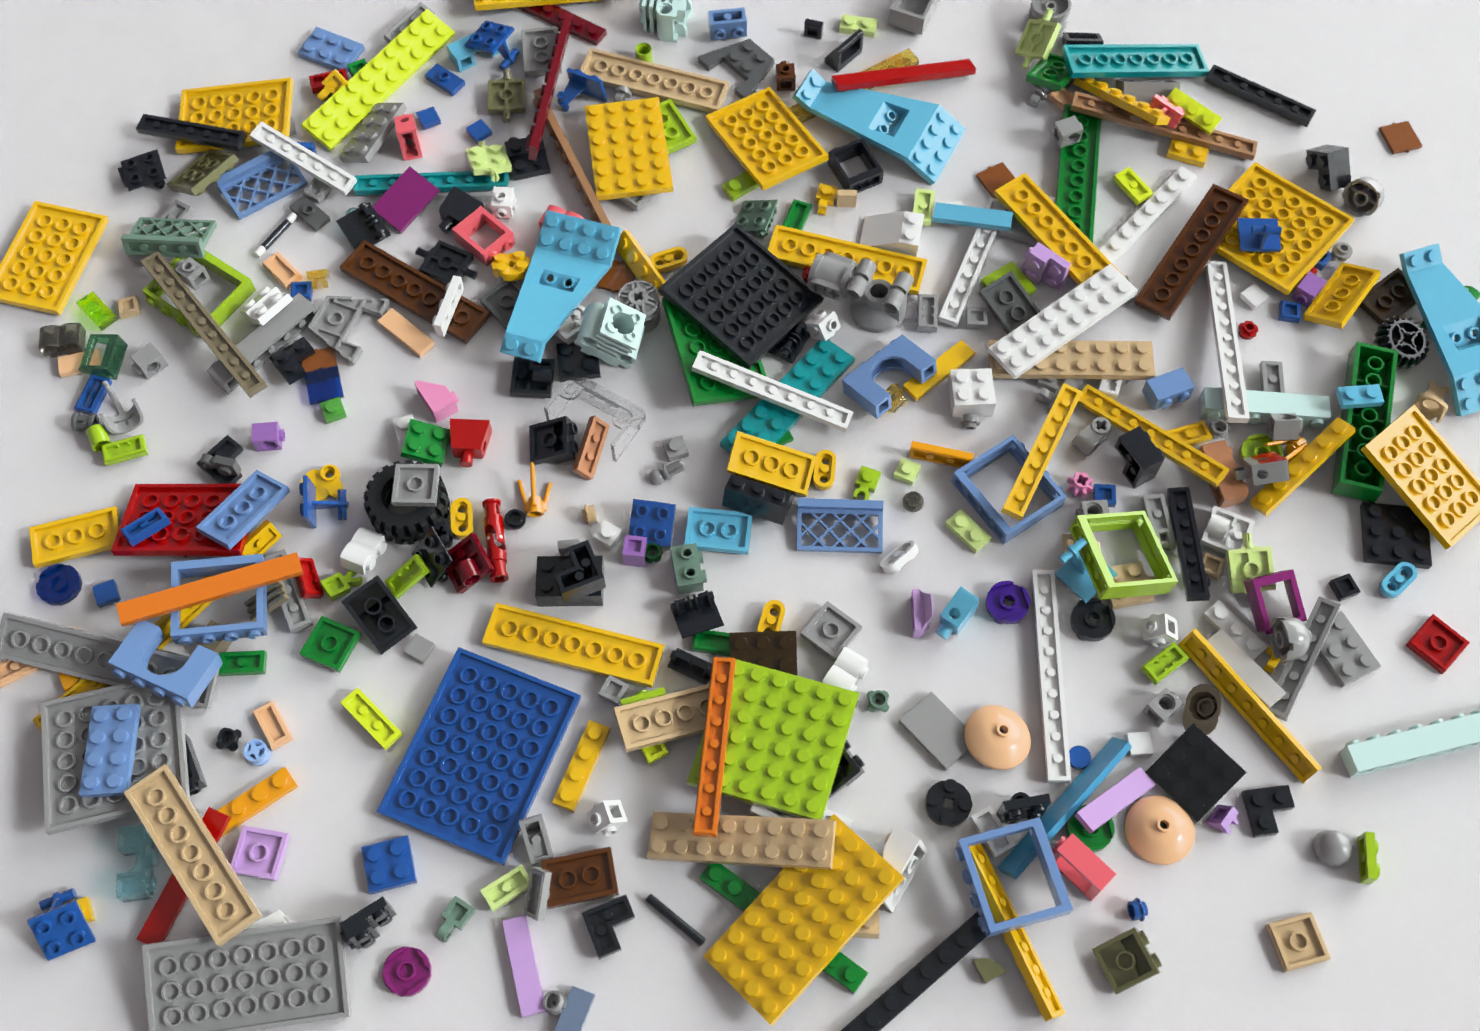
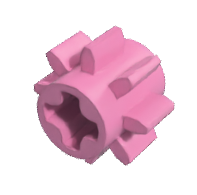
[1067,471,1093,498]

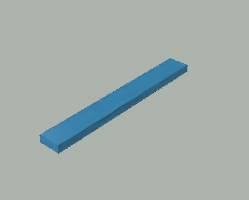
[998,737,1132,879]

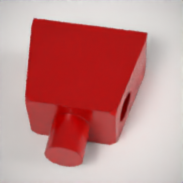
[450,419,492,468]

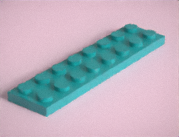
[1061,44,1209,78]
[720,340,855,453]

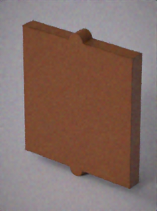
[1379,121,1423,154]
[976,162,1015,199]
[597,260,635,293]
[301,347,340,386]

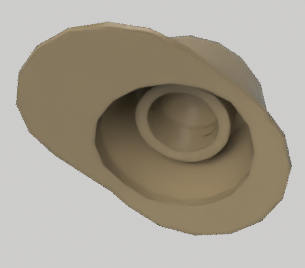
[1182,684,1222,735]

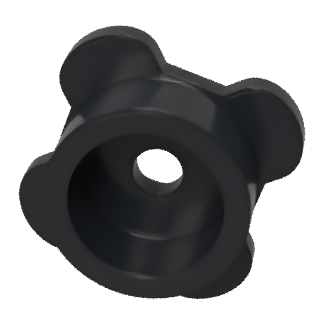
[216,728,242,751]

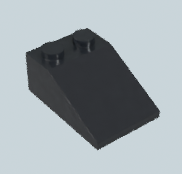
[341,575,418,654]

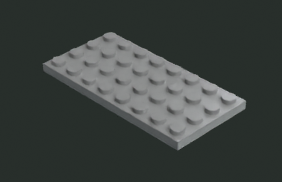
[142,916,351,1031]

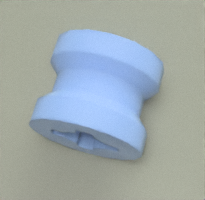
[243,739,271,766]

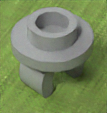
[613,85,632,102]
[1029,86,1047,108]
[1331,242,1353,262]

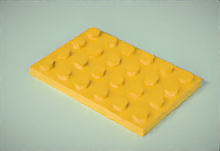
[175,77,293,154]
[705,86,828,191]
[585,97,674,201]
[0,201,109,315]
[1360,405,1480,550]

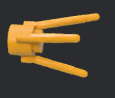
[1265,437,1308,464]
[517,462,552,517]

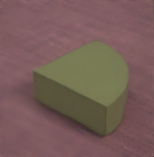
[972,958,1006,984]

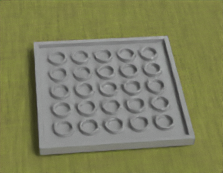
[41,671,190,835]

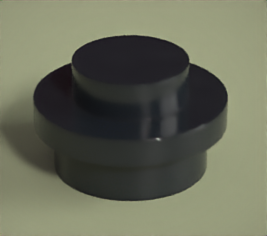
[504,509,526,530]

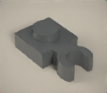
[200,454,241,476]

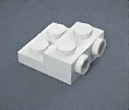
[239,286,293,326]

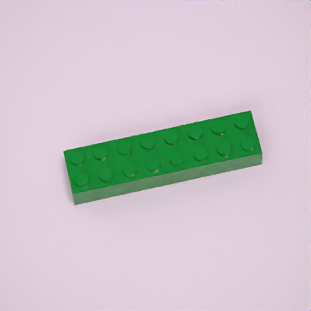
[1331,342,1398,503]

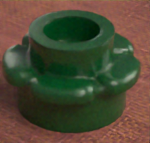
[645,543,663,563]

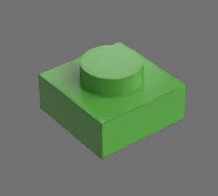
[320,397,347,424]

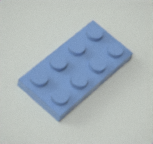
[196,470,290,550]
[79,704,141,798]

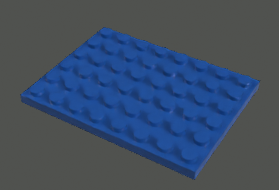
[377,647,581,866]

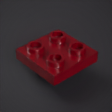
[446,533,494,594]

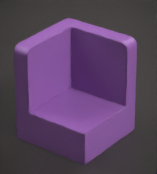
[622,535,647,567]

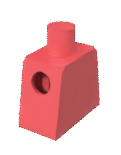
[394,114,423,161]

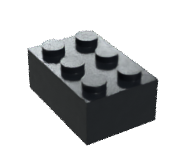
[535,556,604,607]

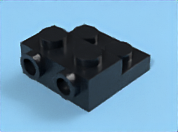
[504,134,551,181]
[529,416,579,466]
[829,740,865,799]
[339,896,397,950]

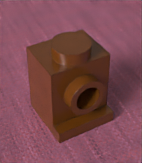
[775,61,796,91]

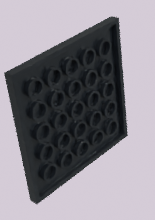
[658,223,825,370]

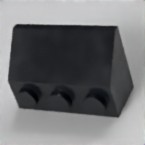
[722,474,795,525]

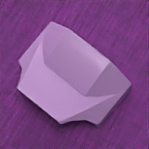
[910,589,933,638]

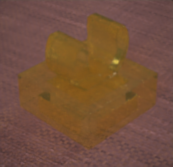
[306,269,330,290]
[886,384,909,413]

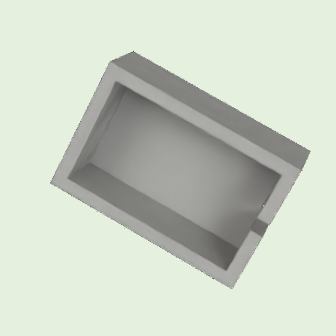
[888,0,939,35]

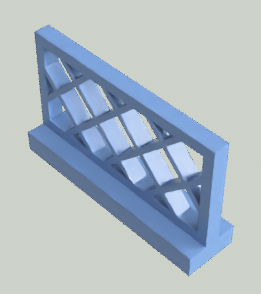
[216,151,308,220]
[797,498,884,554]

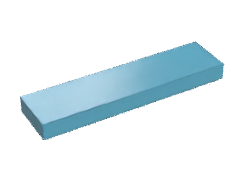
[932,202,1013,232]

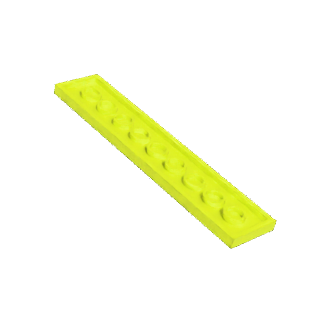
[302,9,455,152]

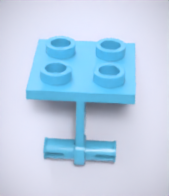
[1055,537,1117,603]

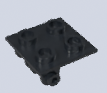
[120,149,166,191]
[336,202,391,250]
[768,322,811,364]
[412,527,453,588]
[670,590,724,639]

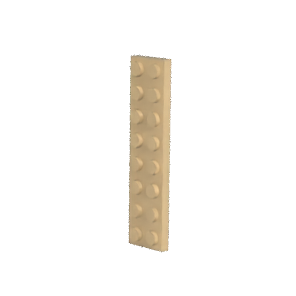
[580,48,730,113]
[988,340,1155,380]
[124,764,262,947]
[647,812,836,870]

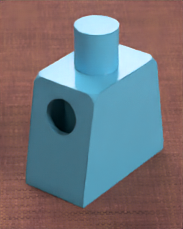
[936,587,979,640]

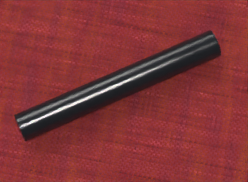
[645,894,706,946]

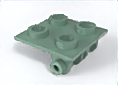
[735,200,778,239]

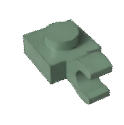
[436,896,475,942]

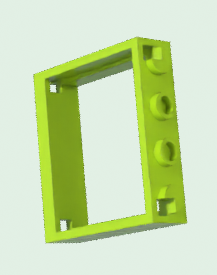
[142,250,256,337]
[1069,511,1178,600]

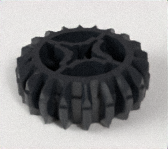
[1374,315,1430,369]

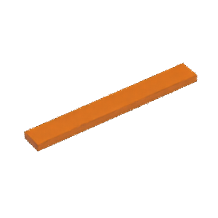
[116,552,303,627]
[693,657,736,838]

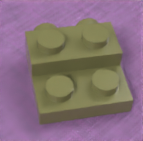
[1092,927,1162,995]

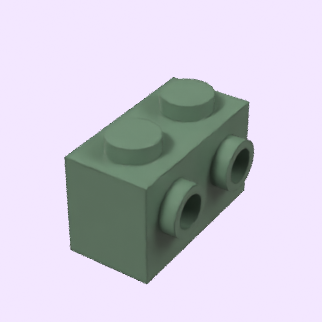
[671,543,707,595]

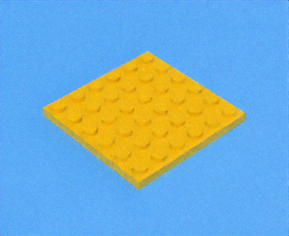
[1216,162,1355,295]

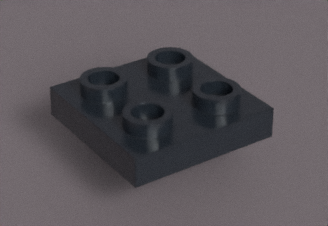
[510,357,555,398]
[996,792,1051,825]

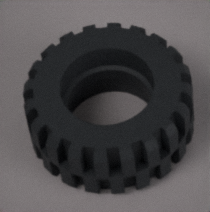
[363,460,450,545]

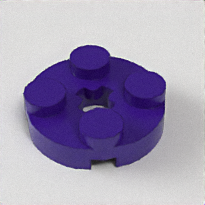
[985,581,1030,624]

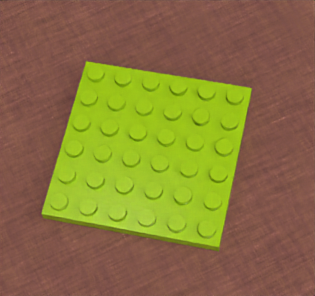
[687,657,859,819]

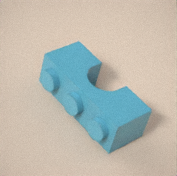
[447,32,507,72]

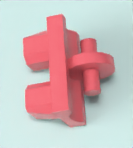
[1149,94,1184,130]

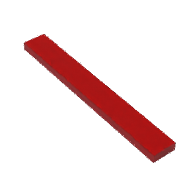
[831,59,976,92]

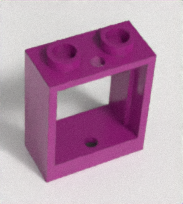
[1243,569,1307,635]

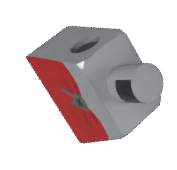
[1233,451,1290,485]

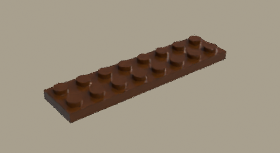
[1134,184,1249,321]
[340,240,491,344]

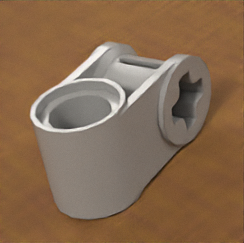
[1071,417,1111,457]

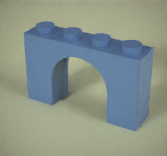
[842,335,937,419]
[108,620,223,708]

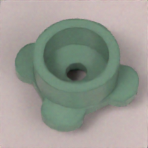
[867,690,889,712]

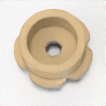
[581,504,597,525]

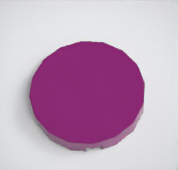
[382,947,432,997]

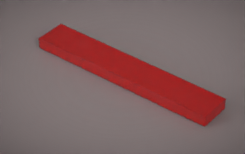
[136,807,232,944]

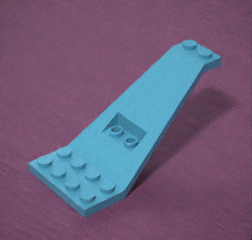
[500,210,622,363]

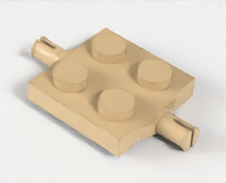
[1093,561,1156,610]

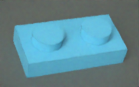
[1335,384,1384,409]

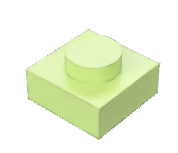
[893,457,921,486]

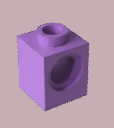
[1291,271,1327,308]
[251,421,285,452]

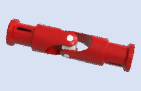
[482,498,509,583]

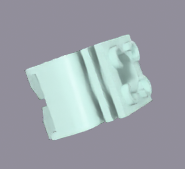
[639,0,692,43]
[574,298,646,369]

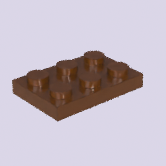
[541,847,619,909]

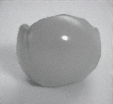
[1312,830,1352,866]

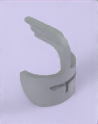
[99,381,143,435]

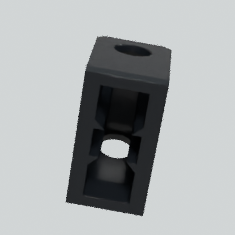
[439,186,484,233]

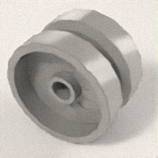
[1027,0,1072,34]

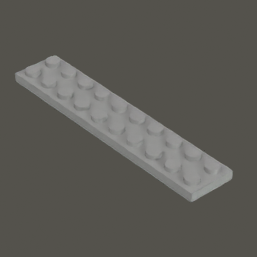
[0,612,220,709]

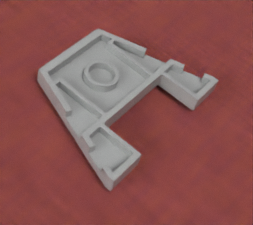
[308,296,390,365]

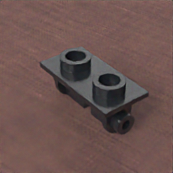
[667,648,712,685]

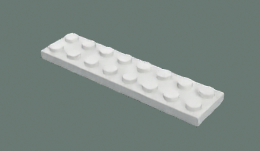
[988,264,1138,379]

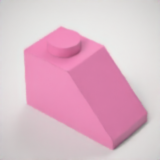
[414,381,459,422]

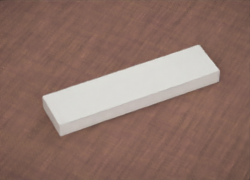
[1207,629,1286,709]

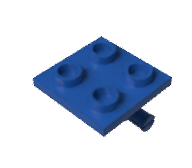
[465,20,520,71]
[557,68,607,112]
[1237,218,1282,252]
[299,475,349,529]
[27,888,96,961]

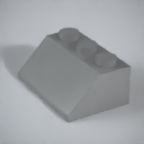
[1116,80,1181,104]

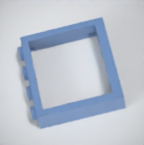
[951,435,1067,545]
[170,554,268,646]
[954,817,1073,938]

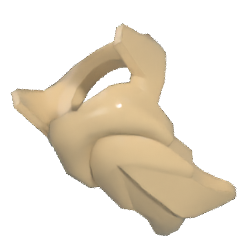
[1413,380,1450,423]

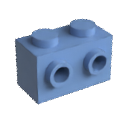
[708,7,747,40]
[1142,367,1195,410]

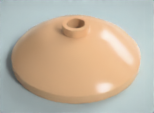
[964,705,1031,770]
[1124,795,1195,865]

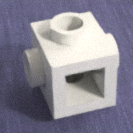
[488,186,517,218]
[805,309,841,341]
[1141,613,1178,647]
[586,800,627,837]

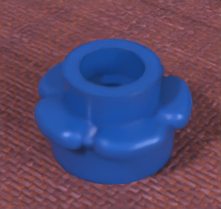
[1127,898,1148,922]

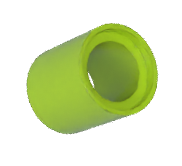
[635,42,652,63]
[86,424,111,452]

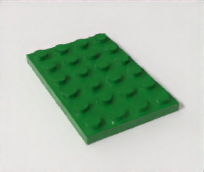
[662,297,766,407]

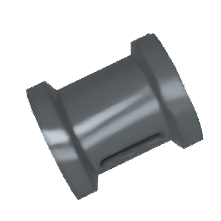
[71,412,99,431]

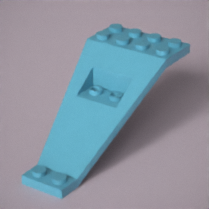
[792,69,966,185]
[1399,243,1480,417]

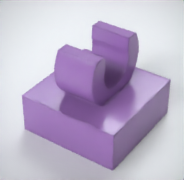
[1205,804,1239,834]

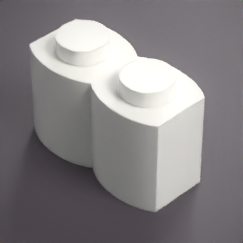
[339,527,387,575]
[822,647,869,691]

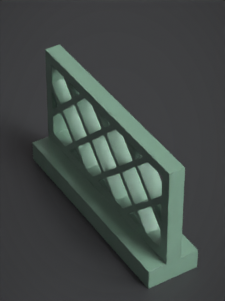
[121,217,217,259]

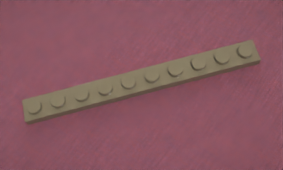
[141,250,268,398]

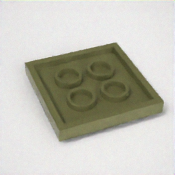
[167,149,238,196]

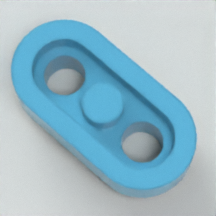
[1379,562,1418,599]

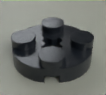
[1070,598,1116,642]
[925,779,973,827]

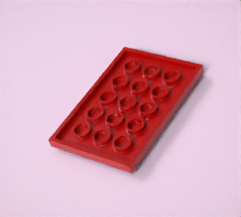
[111,484,249,556]

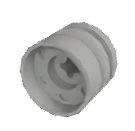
[617,280,661,334]

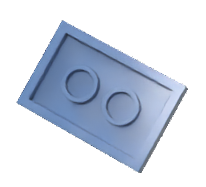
[297,27,365,73]

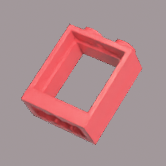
[452,206,515,267]
[1052,833,1116,901]

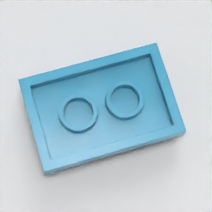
[684,507,753,555]

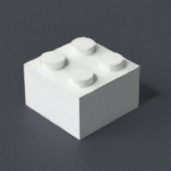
[947,368,996,418]

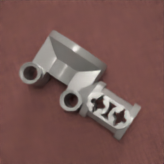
[807,252,914,332]

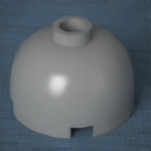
[1342,177,1384,217]
[1269,616,1312,662]

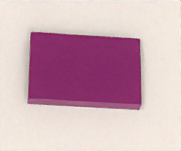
[373,166,440,234]

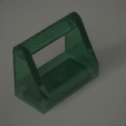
[78,334,128,380]

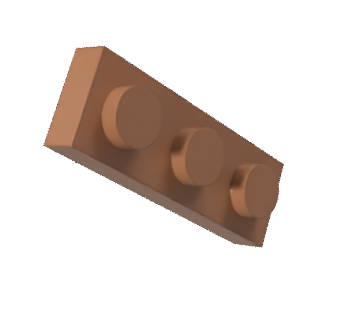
[572,415,610,480]

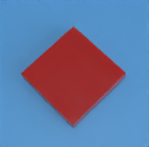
[1405,614,1470,674]

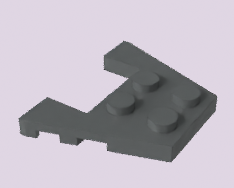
[698,39,775,99]

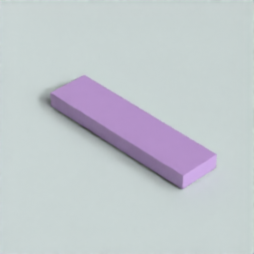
[1074,767,1156,834]
[502,915,546,1018]

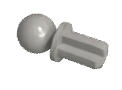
[649,459,686,485]

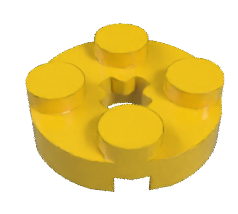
[492,251,531,281]

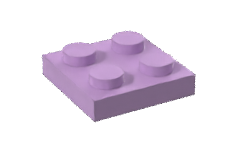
[231,825,290,882]

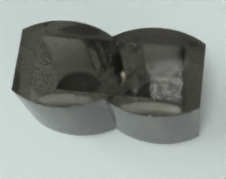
[39,323,86,358]

